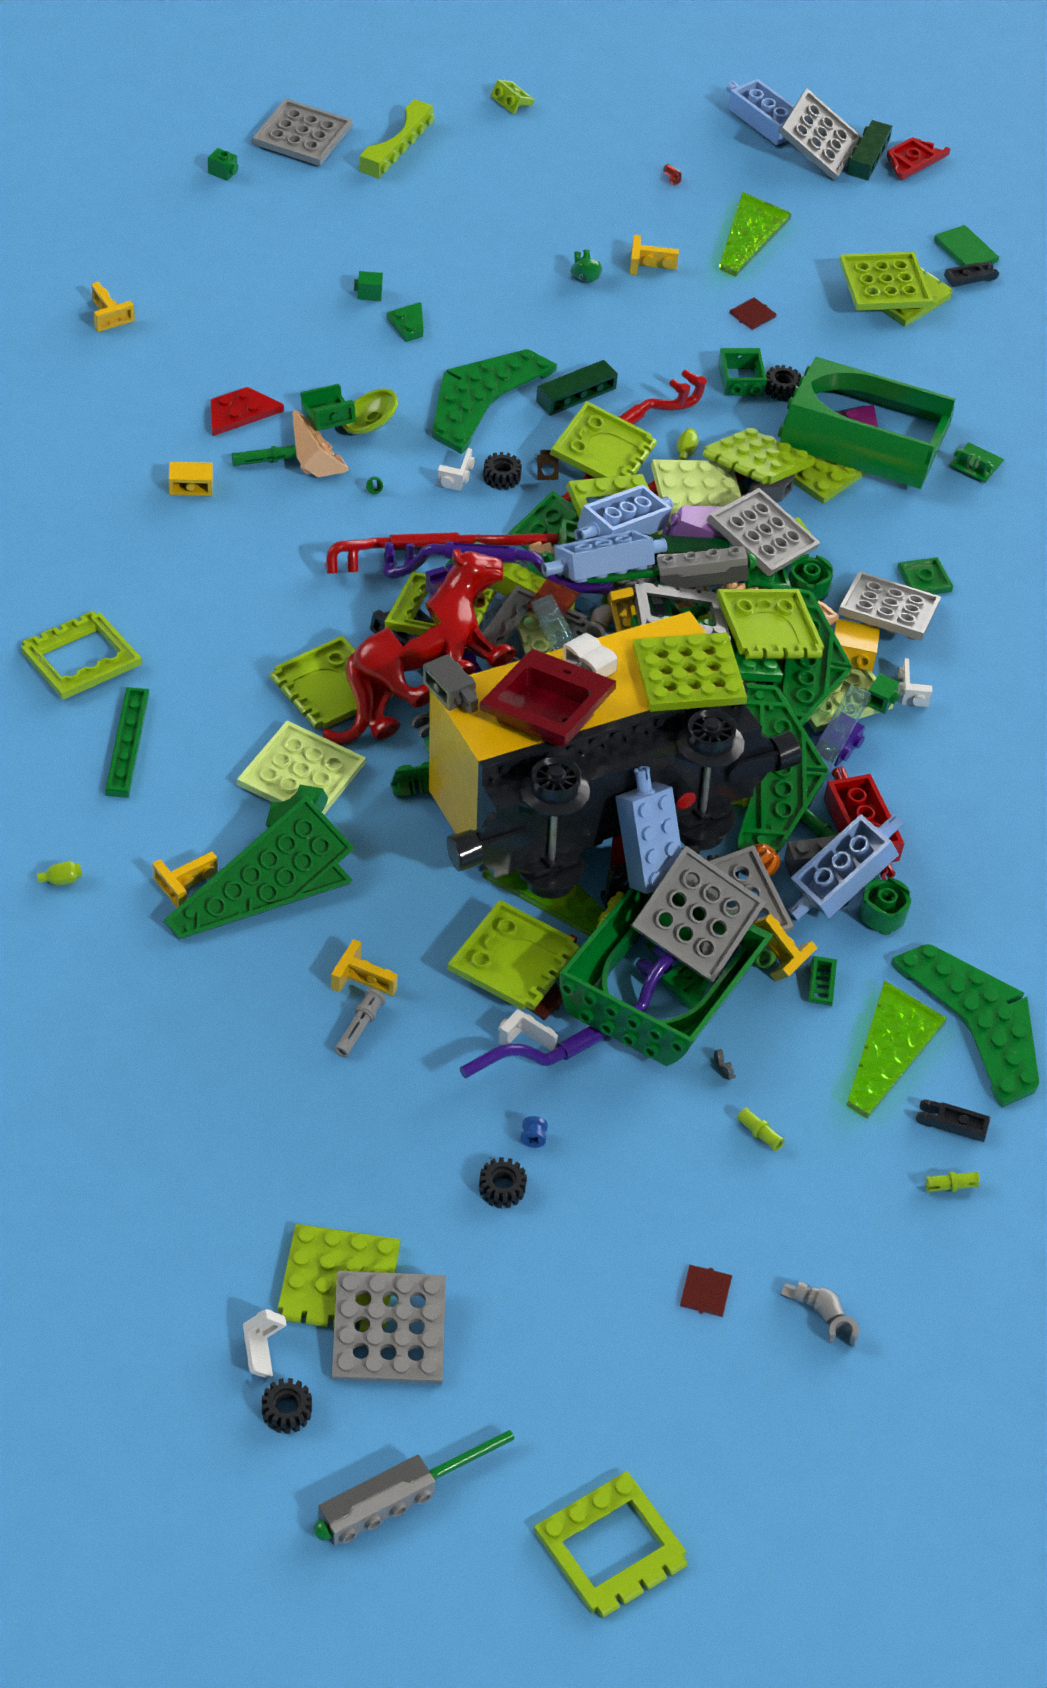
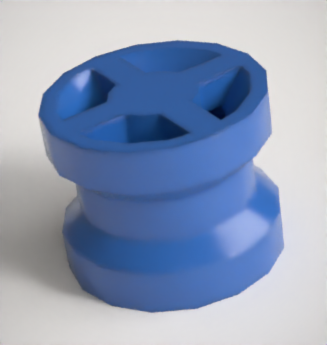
[520,1116,548,1148]

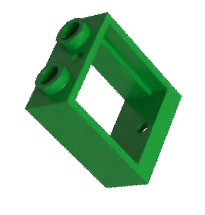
[718,348,767,395]

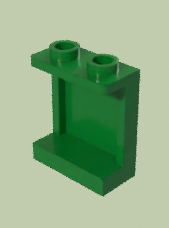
[300,384,356,431]

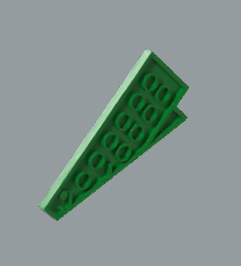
[163,796,355,940]

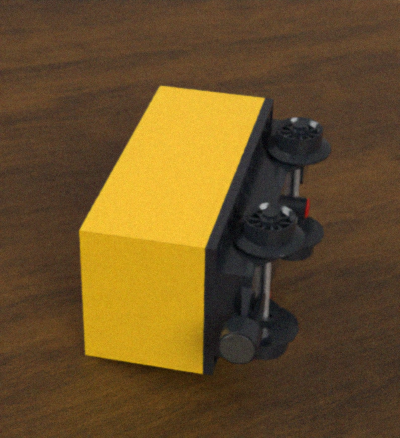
[429,611,801,899]

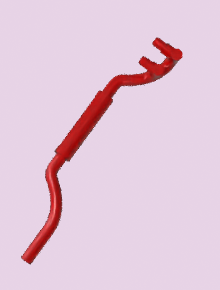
[561,370,707,503]
[324,532,558,574]

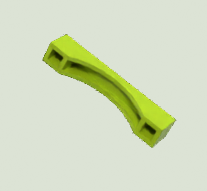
[359,99,435,179]

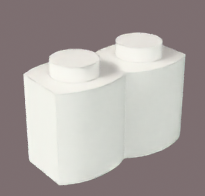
[562,633,618,677]

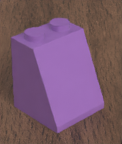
[661,506,726,539]

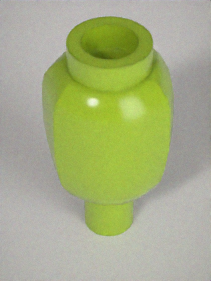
[677,428,699,460]
[37,861,83,886]

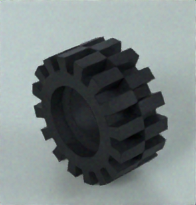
[765,365,801,401]
[483,452,522,490]
[479,1157,527,1209]
[262,1378,312,1434]

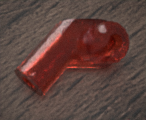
[663,164,682,185]

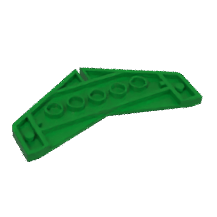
[432,349,557,454]
[771,584,852,727]
[737,683,828,853]
[891,944,1039,1108]

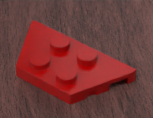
[886,137,950,181]
[211,387,284,436]

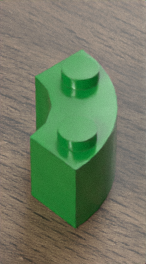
[266,784,328,828]

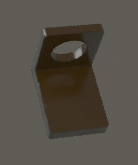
[534,450,559,480]

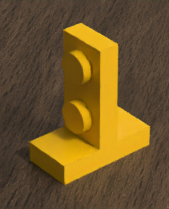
[629,235,679,275]
[91,281,135,332]
[607,587,636,632]
[152,851,218,908]
[753,914,817,982]
[331,939,398,996]

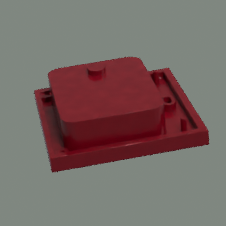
[479,648,616,746]

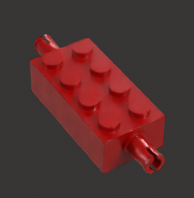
[823,766,905,880]

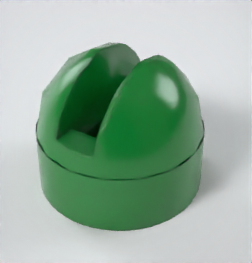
[366,476,383,494]

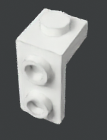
[437,448,475,491]
[897,658,932,707]
[498,1009,558,1051]
[243,1309,287,1379]

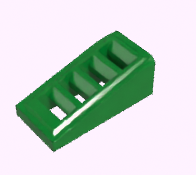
[808,956,837,1006]

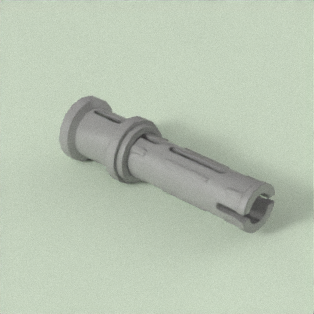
[334,988,386,1058]

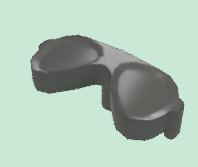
[714,1049,736,1080]

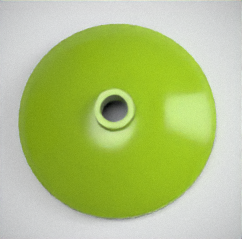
[342,389,398,435]

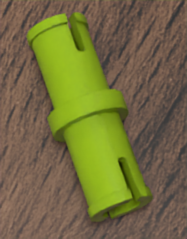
[737,1107,785,1152]
[925,1171,980,1193]

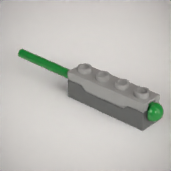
[586,546,757,589]
[313,1430,514,1546]

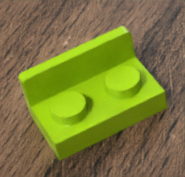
[491,79,535,114]

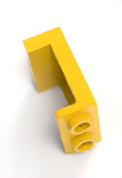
[834,619,880,671]

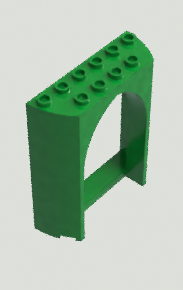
[778,357,956,489]
[559,888,773,1066]

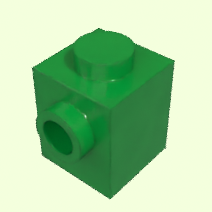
[208,148,239,181]
[354,271,383,301]
[865,673,900,714]

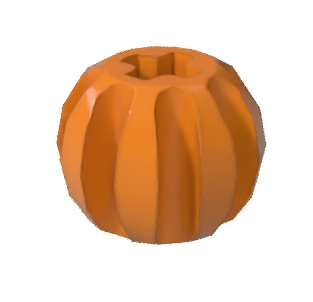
[754,843,780,877]

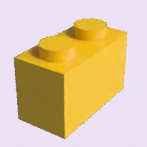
[169,462,213,496]

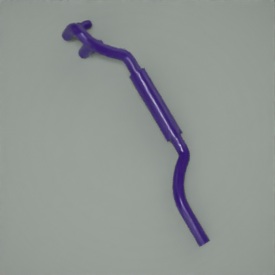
[382,542,613,595]
[460,944,676,1078]

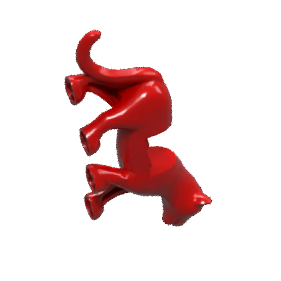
[322,549,517,745]

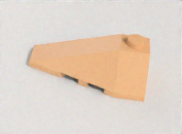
[292,410,349,477]

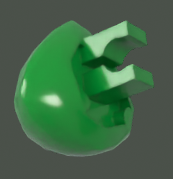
[570,250,602,282]

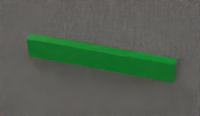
[105,687,150,798]

